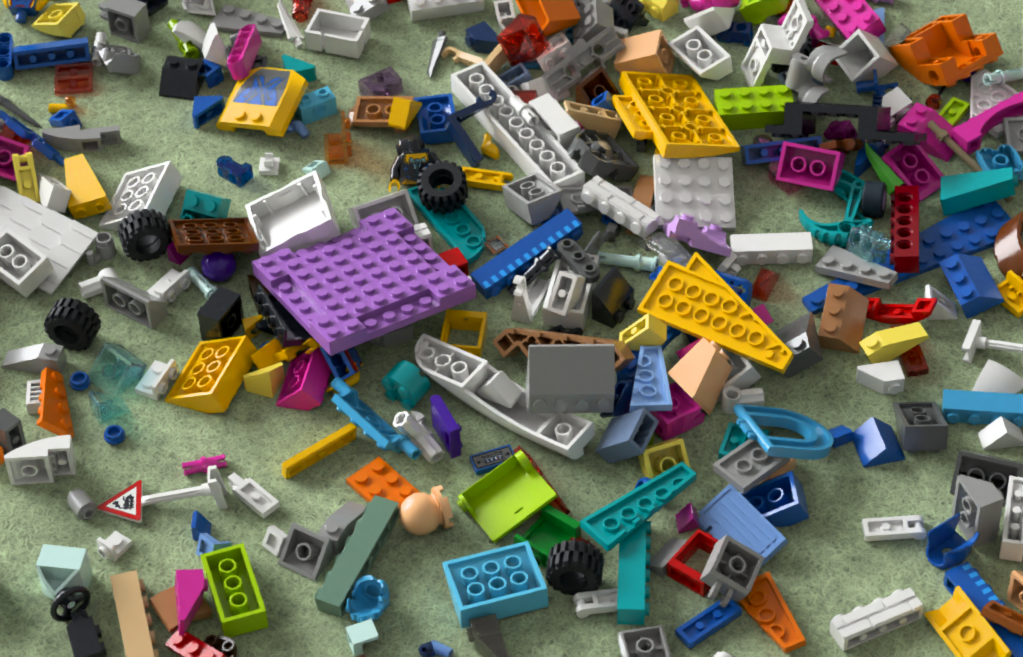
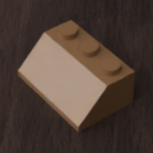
[818,283,869,354]

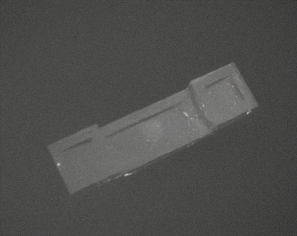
[636,232,692,267]

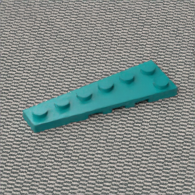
[580,461,697,552]

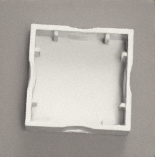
[245,170,341,257]

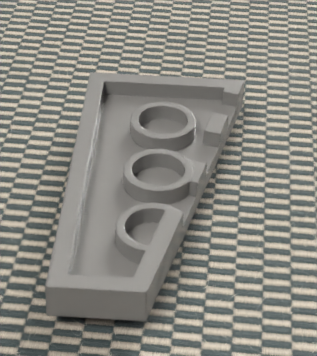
[208,4,286,38]

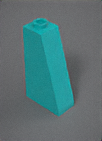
[941,167,1019,216]

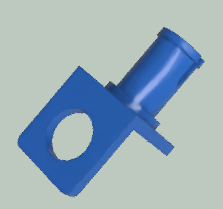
[856,69,899,95]

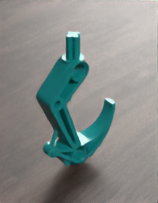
[798,169,873,249]

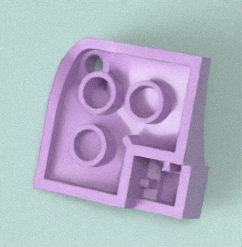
[662,213,732,257]

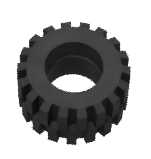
[417,160,468,214]
[118,209,172,262]
[44,298,101,351]
[546,540,604,595]

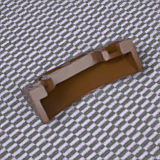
[994,211,1023,280]

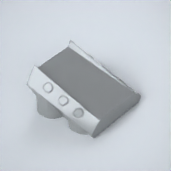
[94,42,140,76]

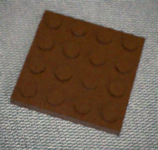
[168,217,259,255]

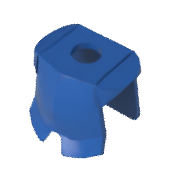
[926,513,979,570]

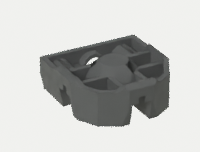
[567,129,640,182]

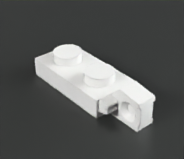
[228,472,280,519]

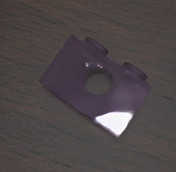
[358,66,403,96]

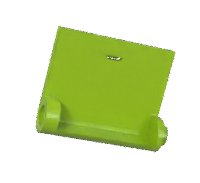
[456,450,558,544]

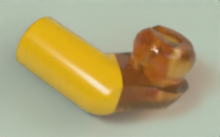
[48,96,76,113]

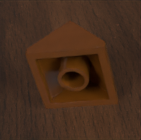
[576,67,621,106]

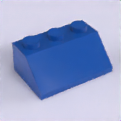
[939,254,1005,318]

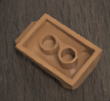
[346,96,414,133]

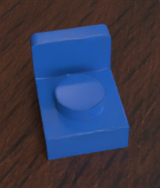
[48,109,82,128]

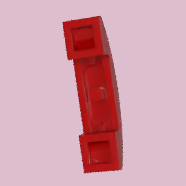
[866,298,937,324]

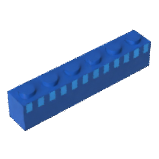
[471,208,583,299]
[943,561,1023,657]

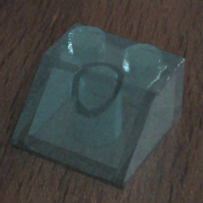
[88,342,147,399]

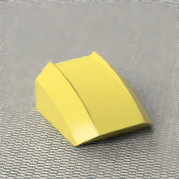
[31,3,85,38]

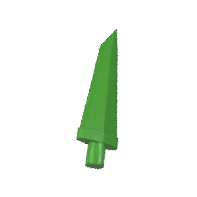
[865,143,905,195]

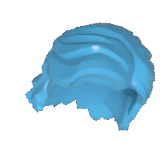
[345,575,389,622]

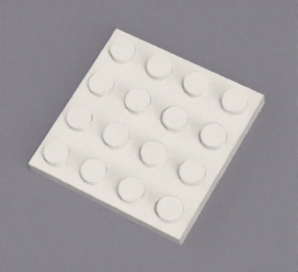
[653,154,736,231]

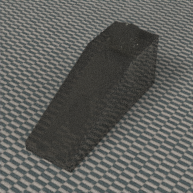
[466,614,508,657]

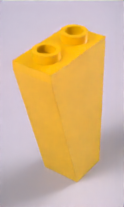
[64,154,112,219]

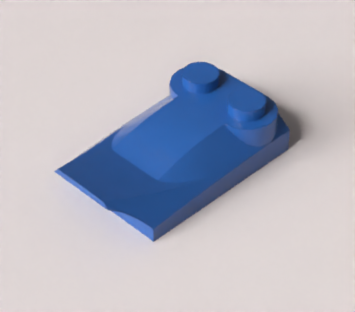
[414,93,455,144]

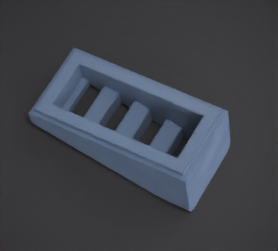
[498,62,532,87]

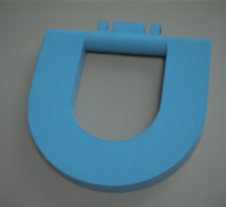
[733,404,834,460]

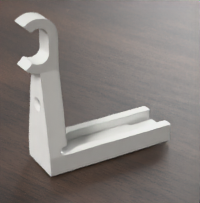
[511,275,551,324]

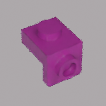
[823,120,858,140]

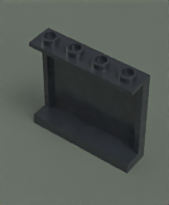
[254,284,314,348]

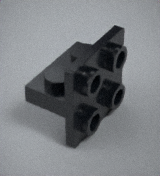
[609,0,649,34]

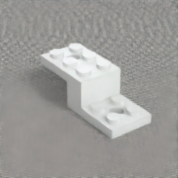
[741,0,814,87]

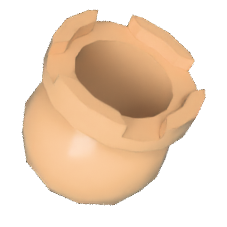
[399,485,454,536]

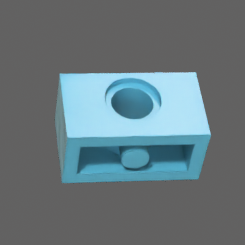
[295,86,337,125]

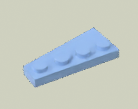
[629,345,673,412]

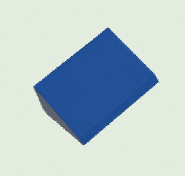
[853,416,905,468]

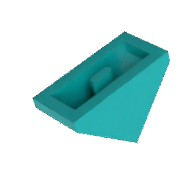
[282,54,317,82]

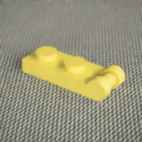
[12,152,41,204]

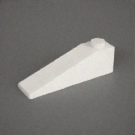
[999,476,1023,562]

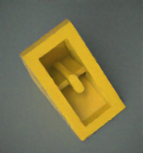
[388,97,422,130]

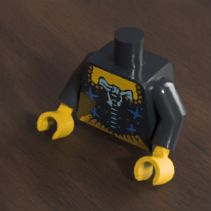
[388,138,449,192]

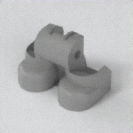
[785,45,848,118]

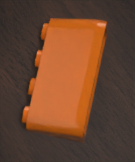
[515,0,581,39]

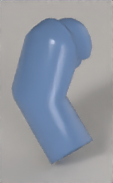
[286,120,310,139]

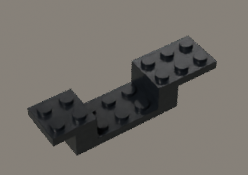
[765,102,927,146]

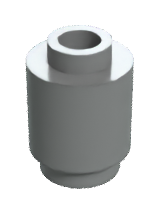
[67,489,97,520]

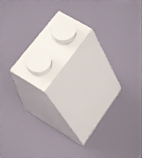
[835,29,898,83]

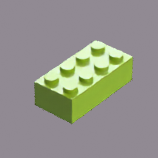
[714,85,794,131]
[200,543,269,638]

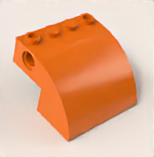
[888,14,1004,88]

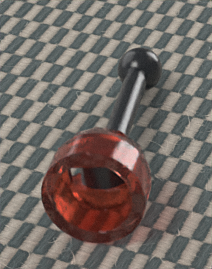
[925,86,946,110]

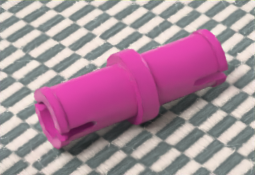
[182,454,227,476]

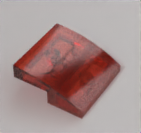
[54,62,93,95]

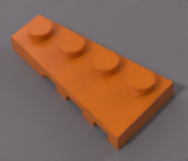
[37,367,75,438]
[738,572,806,654]

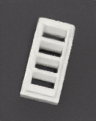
[26,379,42,414]

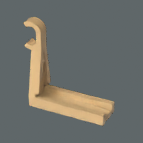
[441,27,523,74]

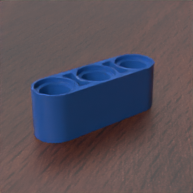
[0,32,15,81]

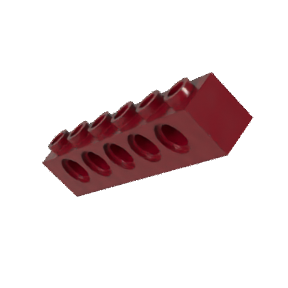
[890,185,919,273]

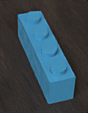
[942,389,1023,428]

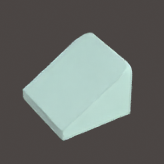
[302,160,331,179]

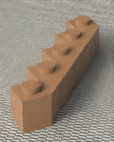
[492,327,636,372]

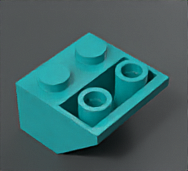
[180,189,231,219]

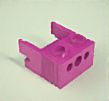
[649,382,705,441]

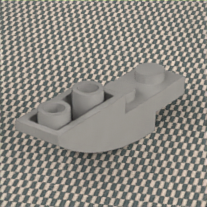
[42,125,122,152]

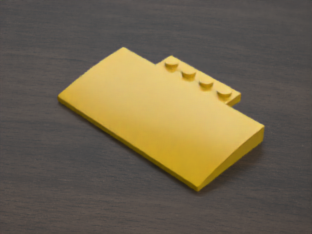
[612,71,740,158]

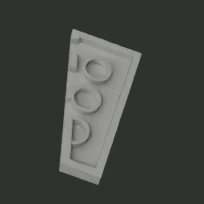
[558,186,634,215]
[815,245,898,290]

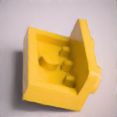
[996,270,1023,318]

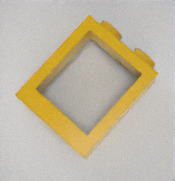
[440,309,488,358]

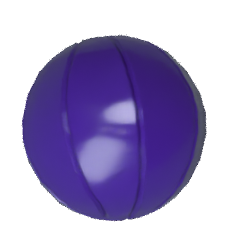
[201,252,237,282]

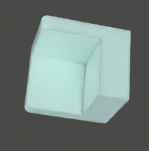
[346,619,379,657]

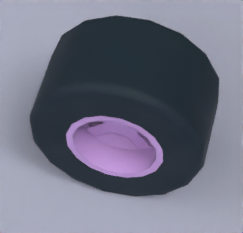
[862,181,887,218]

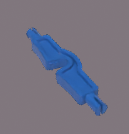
[0,110,65,167]

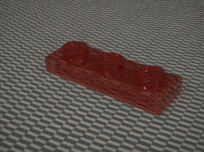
[890,323,929,377]

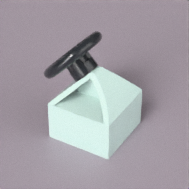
[36,544,92,622]

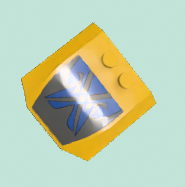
[216,67,308,137]

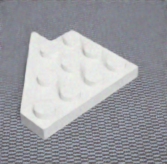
[970,68,1023,139]

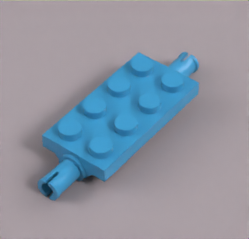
[331,377,421,460]

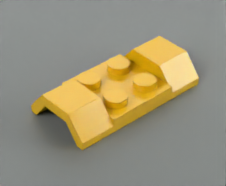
[924,585,1012,657]

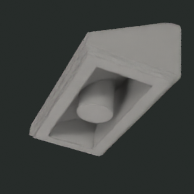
[646,538,687,578]

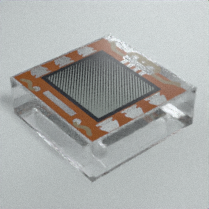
[483,235,511,258]

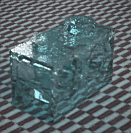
[846,224,891,264]

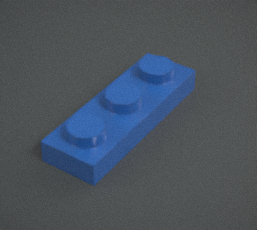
[675,598,742,649]

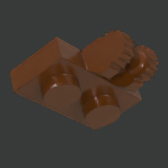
[819,138,864,155]

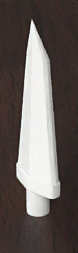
[277,0,304,49]

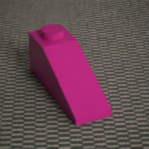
[175,569,208,635]

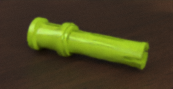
[167,19,200,59]

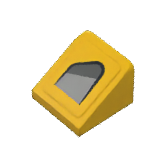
[242,315,263,340]

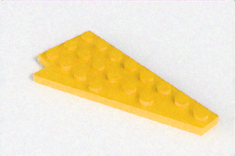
[637,252,794,374]

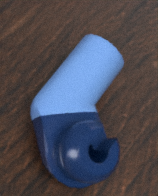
[418,640,454,657]

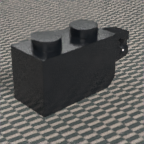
[66,609,107,657]

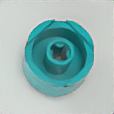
[381,360,431,411]

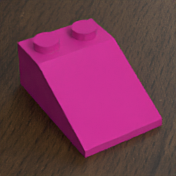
[897,102,955,162]
[881,143,944,202]

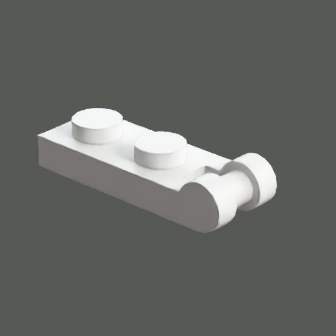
[862,515,927,542]
[573,588,618,618]

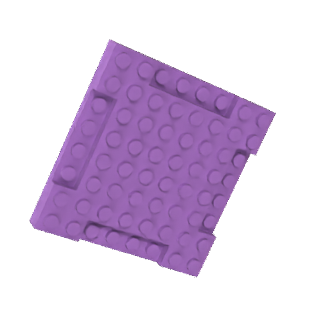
[252,208,476,356]

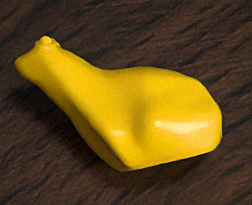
[481,133,500,160]

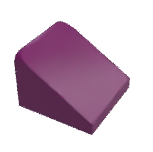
[167,241,190,265]
[675,502,699,534]

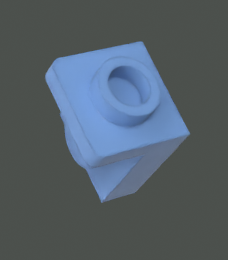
[196,533,232,557]

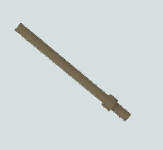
[927,120,1013,203]

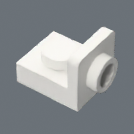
[96,530,133,562]

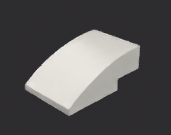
[4,435,77,485]

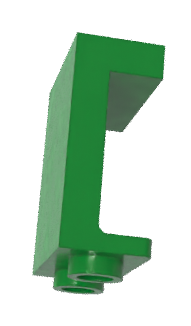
[514,504,581,568]

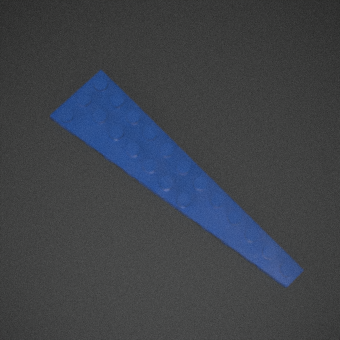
[802,201,1022,315]

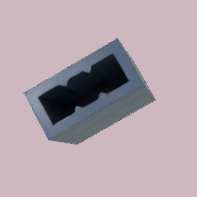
[595,408,659,463]

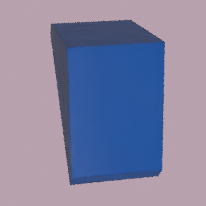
[192,96,225,129]

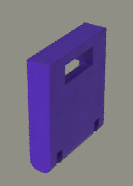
[430,394,463,459]

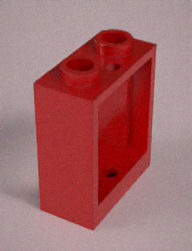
[667,529,719,597]

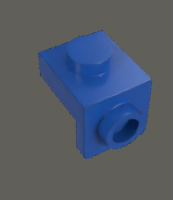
[203,58,225,89]

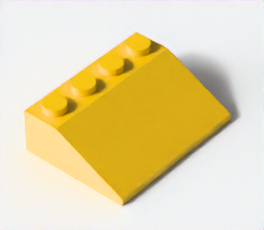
[165,335,258,414]

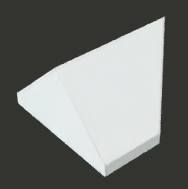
[182,0,216,16]

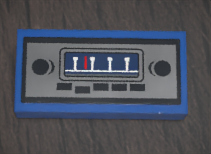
[469,444,514,476]

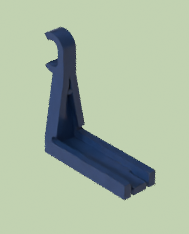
[443,89,497,168]

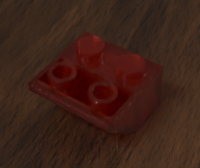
[496,13,550,66]

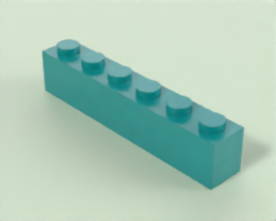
[617,520,651,625]

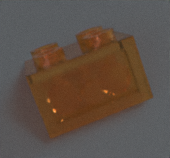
[324,111,352,165]

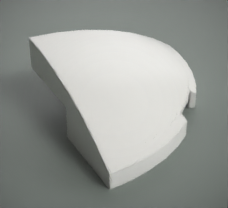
[172,20,206,51]
[972,359,1023,394]

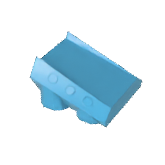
[975,144,1023,182]

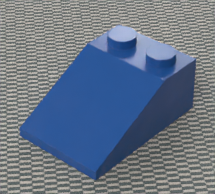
[739,471,810,527]

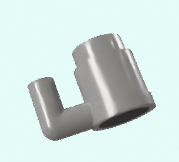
[85,232,117,266]

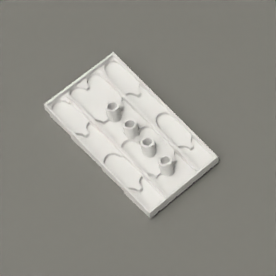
[0,185,98,296]

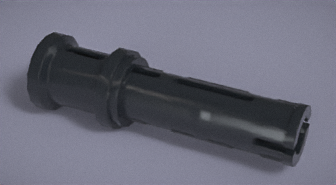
[507,245,562,297]

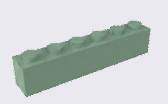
[315,495,400,618]

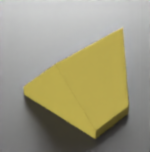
[243,362,285,398]

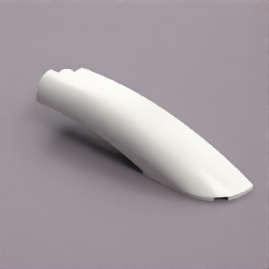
[414,333,596,460]

